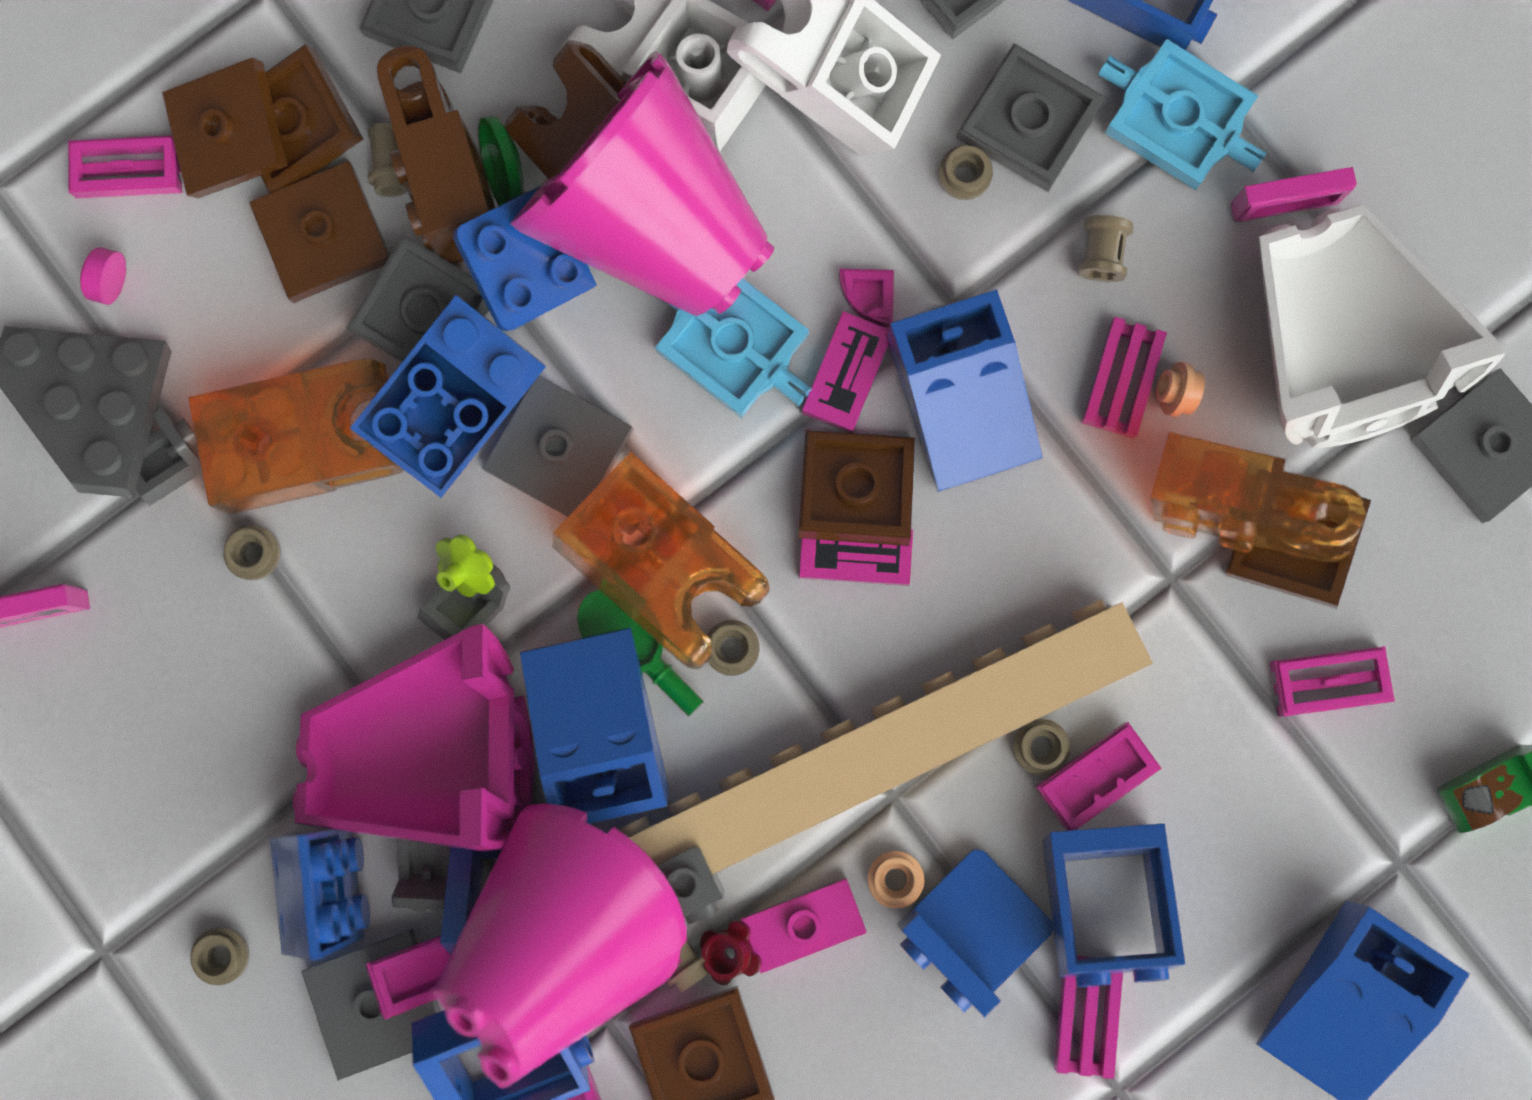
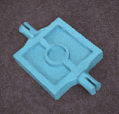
[1098,39,1267,190]
[655,278,812,419]

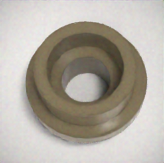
[938,145,993,200]
[223,525,281,580]
[704,620,760,676]
[1013,719,1070,775]
[190,927,249,985]

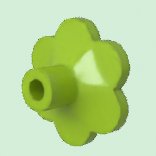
[435,534,495,597]

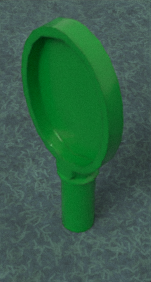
[478,116,524,206]
[577,588,704,717]

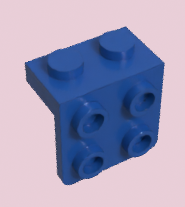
[453,186,597,331]
[897,849,1054,1018]

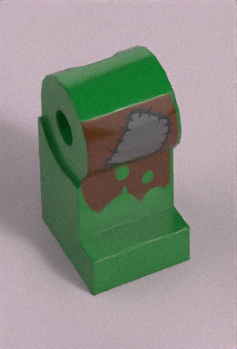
[1437,744,1532,833]

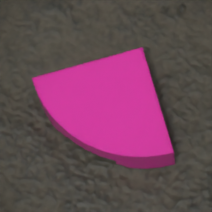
[839,269,894,327]

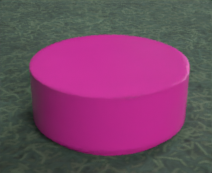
[80,247,126,305]

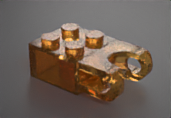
[188,358,404,515]
[1150,432,1365,562]
[552,452,770,669]

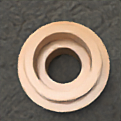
[1156,361,1205,417]
[867,851,924,909]

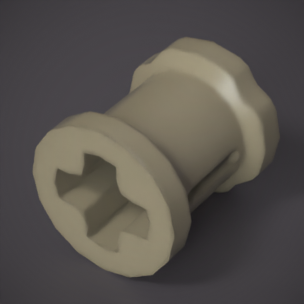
[1078,215,1134,282]

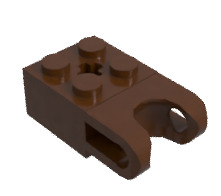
[505,40,627,179]
[377,46,496,264]

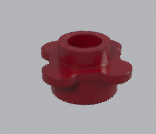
[700,920,762,985]

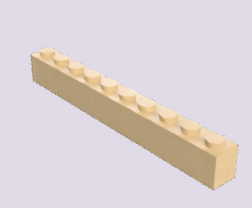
[618,599,1153,874]

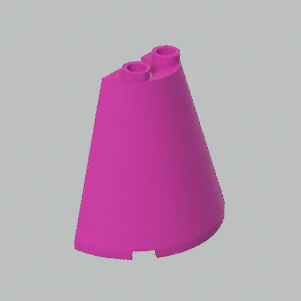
[510,51,774,316]
[293,624,535,851]
[433,804,687,1088]

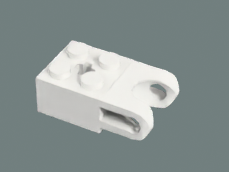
[563,0,766,152]
[727,0,941,155]

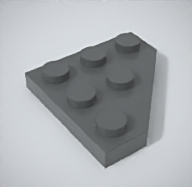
[0,326,172,498]

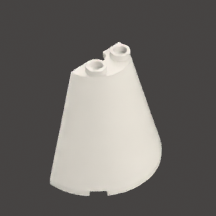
[1258,204,1506,448]

